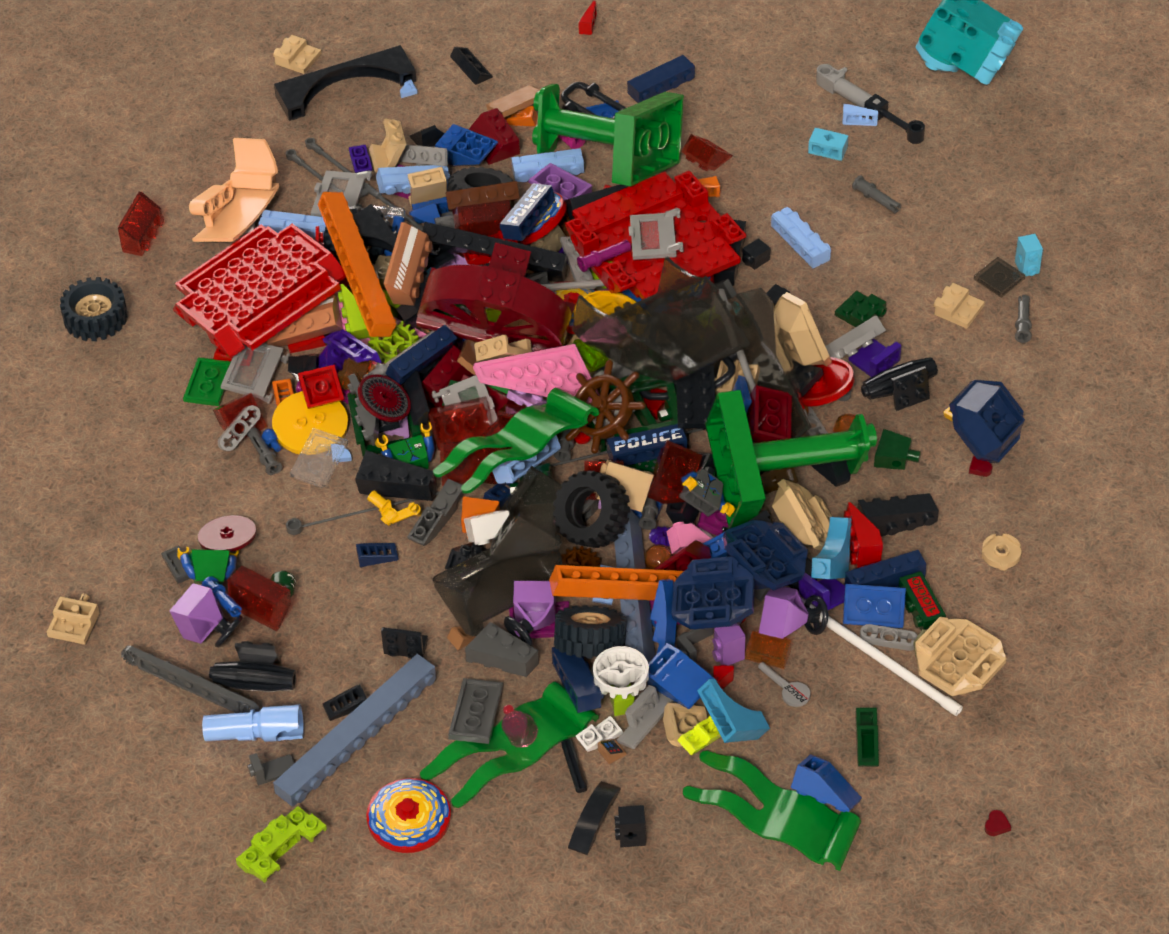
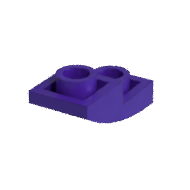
[349,144,372,173]

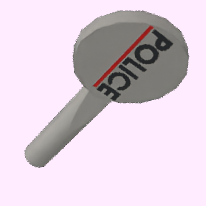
[758,662,811,707]

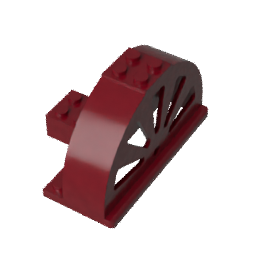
[416,242,575,352]

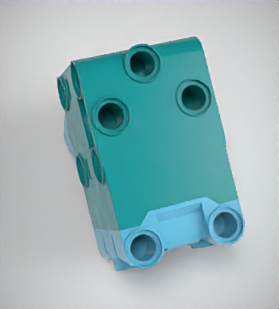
[916,0,1023,84]

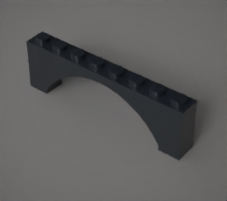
[274,45,416,121]
[353,204,441,330]
[422,222,568,282]

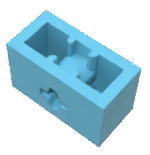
[808,128,848,161]
[1015,234,1043,277]

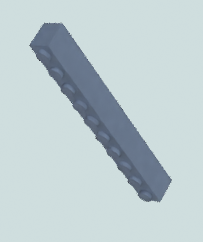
[614,510,655,663]
[273,654,436,807]

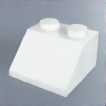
[464,510,509,545]

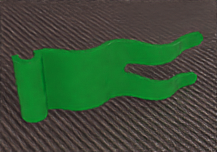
[433,388,599,494]
[420,681,599,808]
[682,751,861,871]

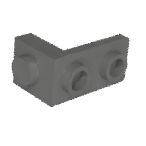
[677,628,713,662]
[247,753,294,786]

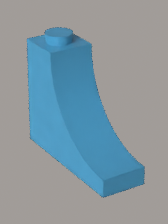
[811,517,851,579]
[697,679,770,743]

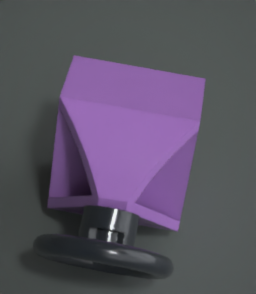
[504,581,556,647]
[170,583,243,648]
[759,587,828,639]

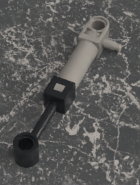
[816,64,925,144]

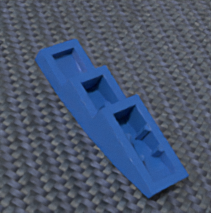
[650,579,677,653]

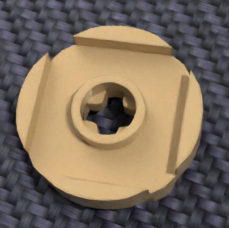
[982,534,1022,571]

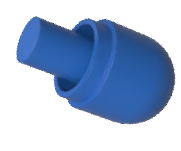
[262,429,282,452]

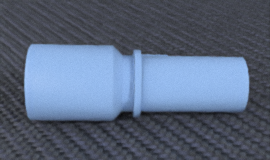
[202,704,304,742]

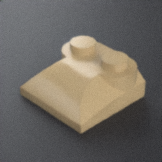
[663,702,707,747]

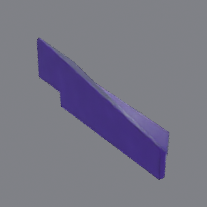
[322,329,382,363]

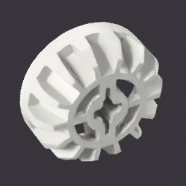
[593,646,649,699]

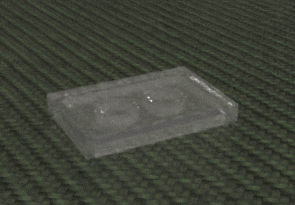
[290,428,348,489]

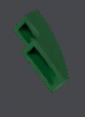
[855,708,879,767]

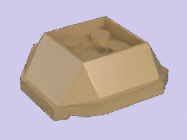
[768,292,832,366]
[772,479,832,551]
[915,617,1006,696]

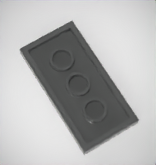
[448,678,503,744]

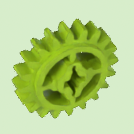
[368,321,419,364]

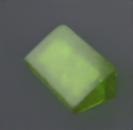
[573,339,609,372]

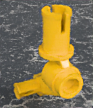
[367,490,422,526]

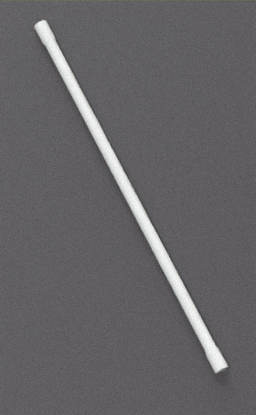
[696,526,963,716]

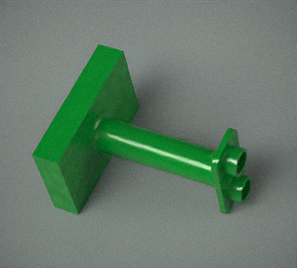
[532,83,684,186]
[705,390,877,529]

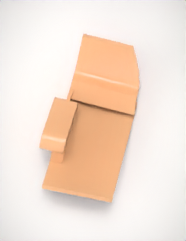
[189,138,279,242]

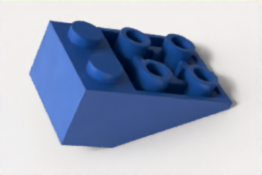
[435,124,498,166]
[647,643,716,709]
[791,754,862,812]

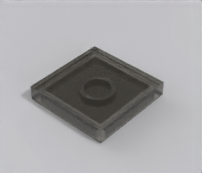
[974,257,1025,298]

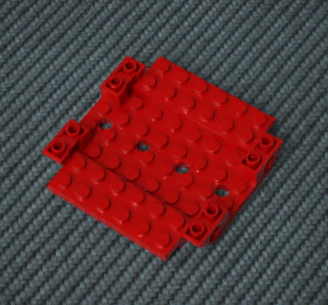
[565,170,746,304]
[173,223,346,358]

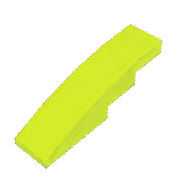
[677,716,721,755]

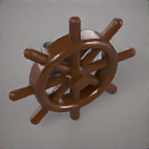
[565,360,646,454]

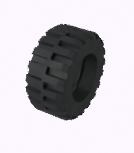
[448,167,515,223]
[553,471,630,548]

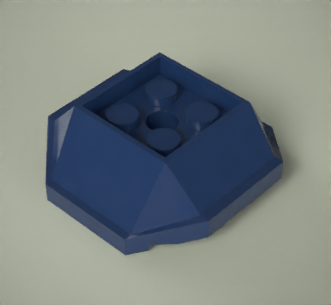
[949,380,1025,463]
[723,520,808,591]
[672,556,755,630]

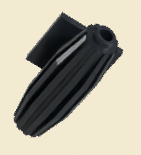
[861,357,938,411]
[209,641,296,692]

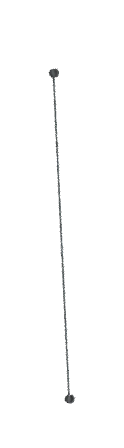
[286,389,851,535]

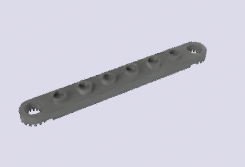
[121,646,260,713]

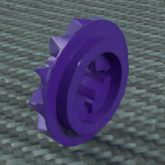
[649,526,671,547]

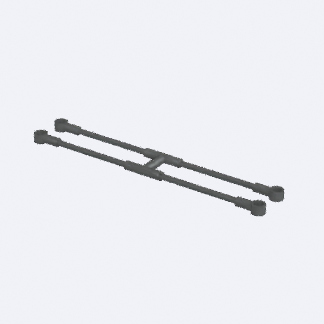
[286,138,424,231]

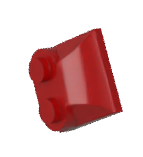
[298,365,344,409]

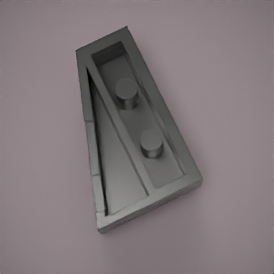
[465,622,539,677]

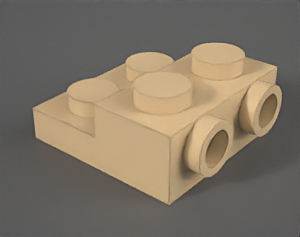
[274,35,322,74]
[934,283,985,329]

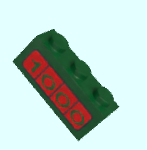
[897,571,946,631]

